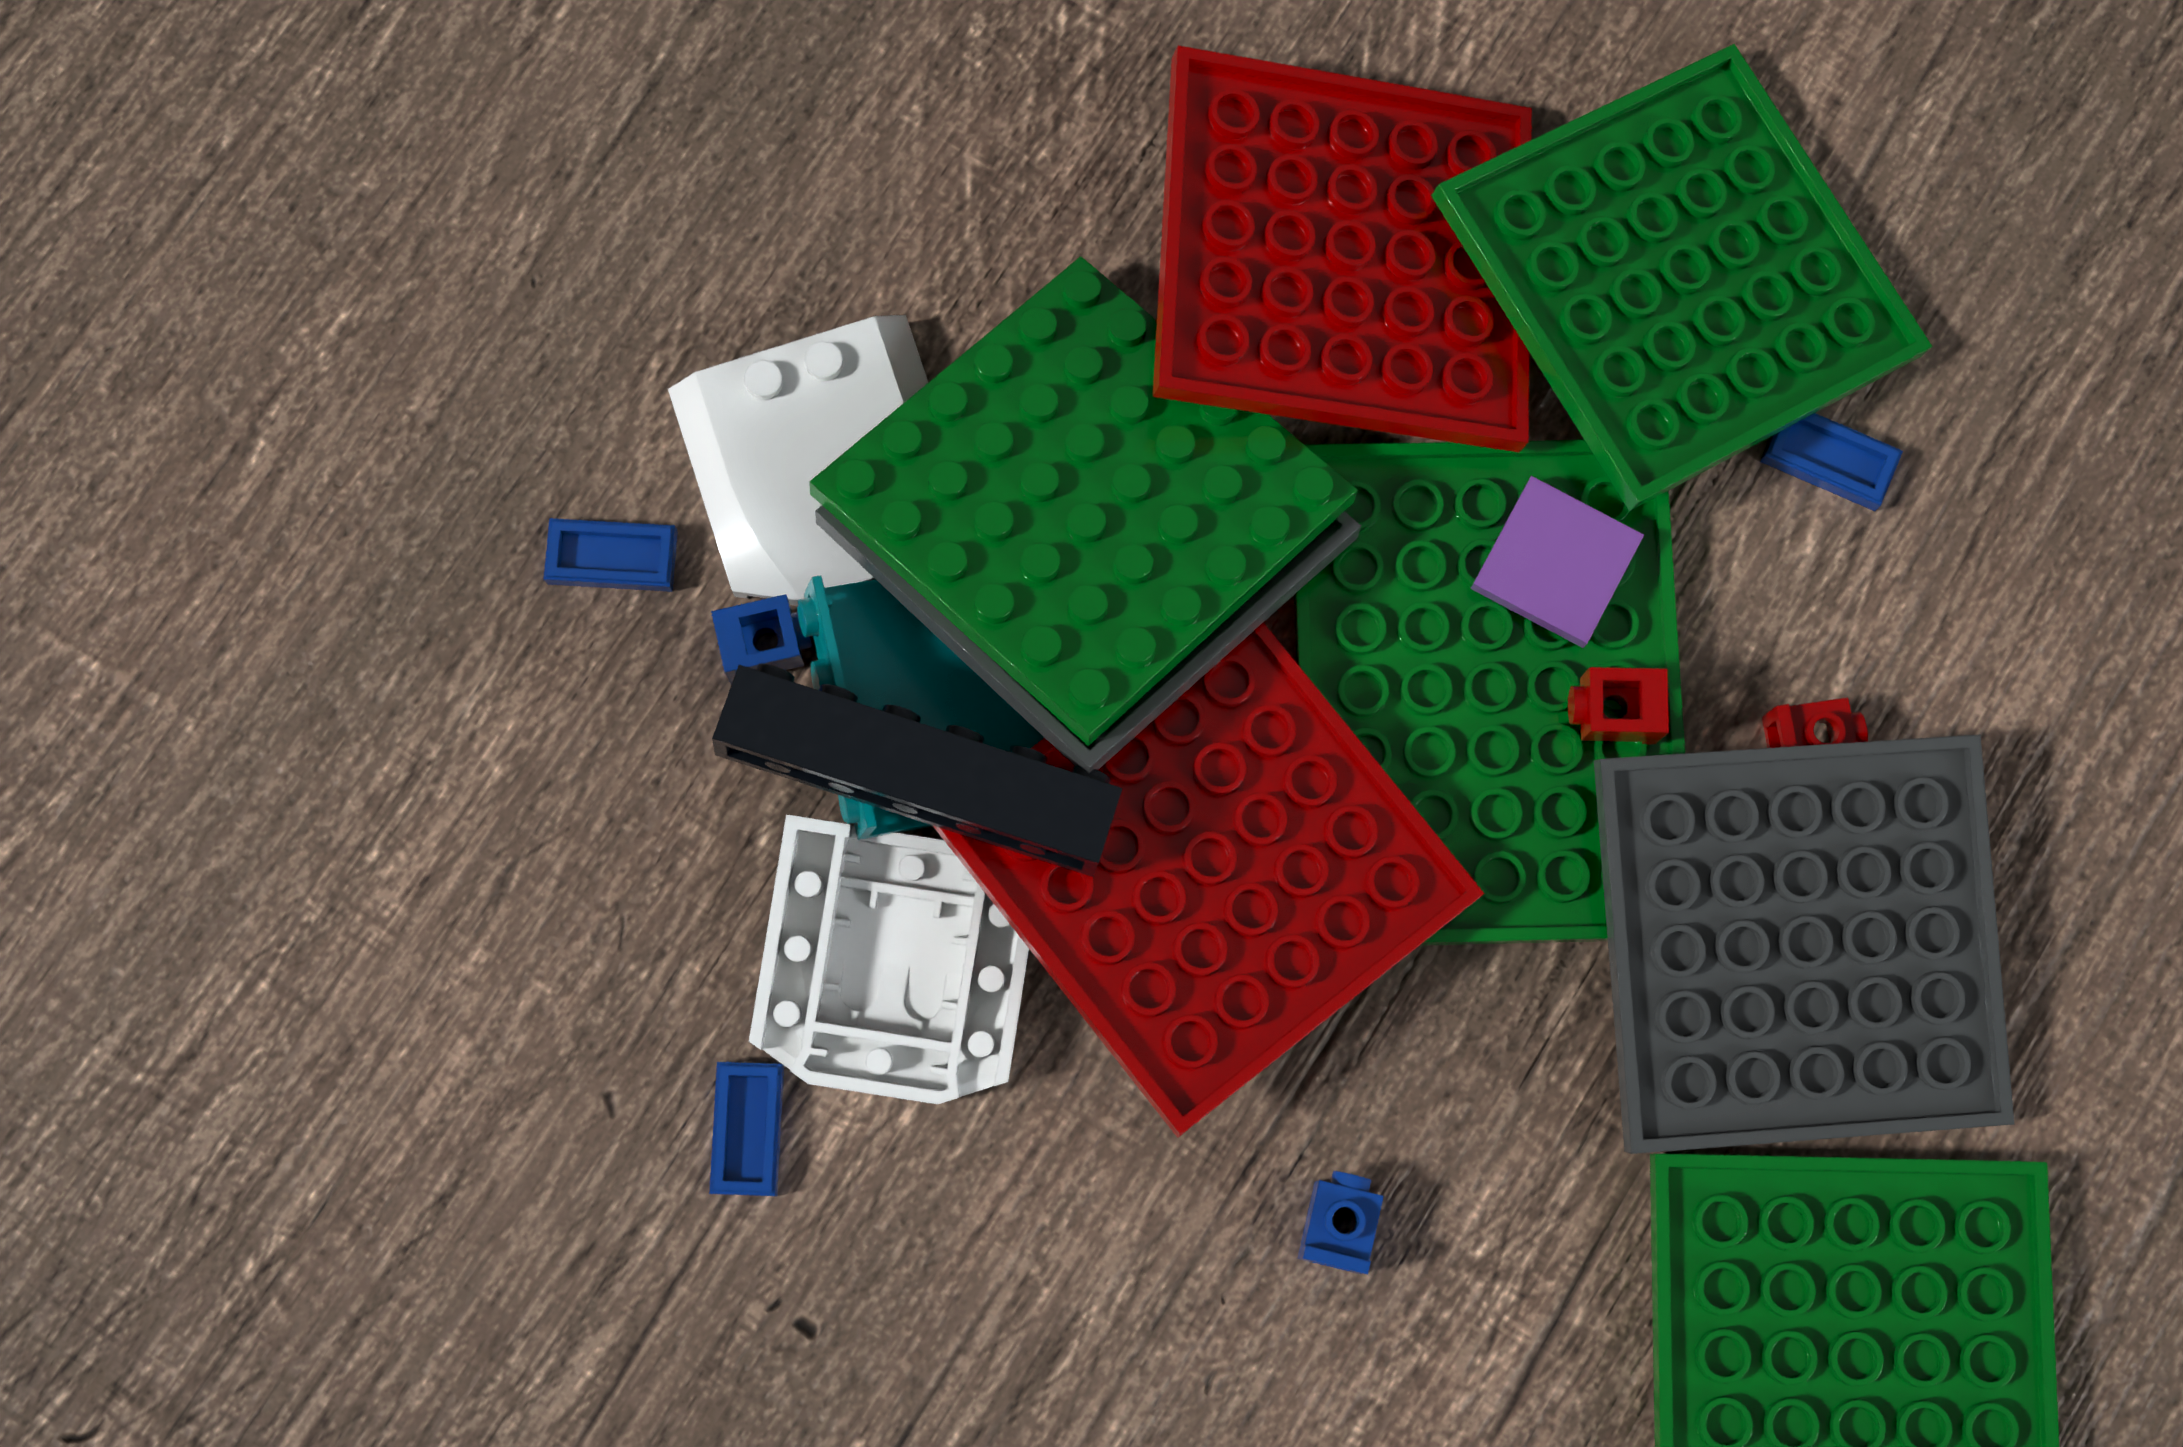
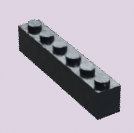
[712,664,1122,877]

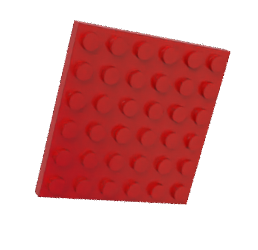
[1153,45,1532,452]
[933,622,1485,1138]

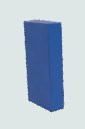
[1760,413,1903,511]
[544,518,678,592]
[709,1062,784,1197]

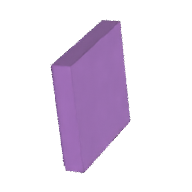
[1470,476,1644,648]

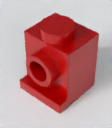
[1568,667,1669,744]
[1762,697,1868,748]

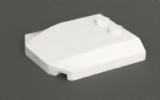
[668,315,928,606]
[749,815,1029,1104]

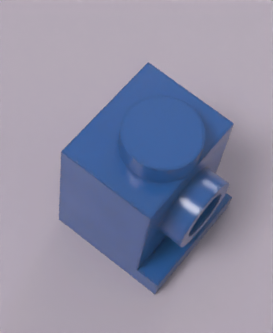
[711,594,813,685]
[1297,1171,1384,1275]

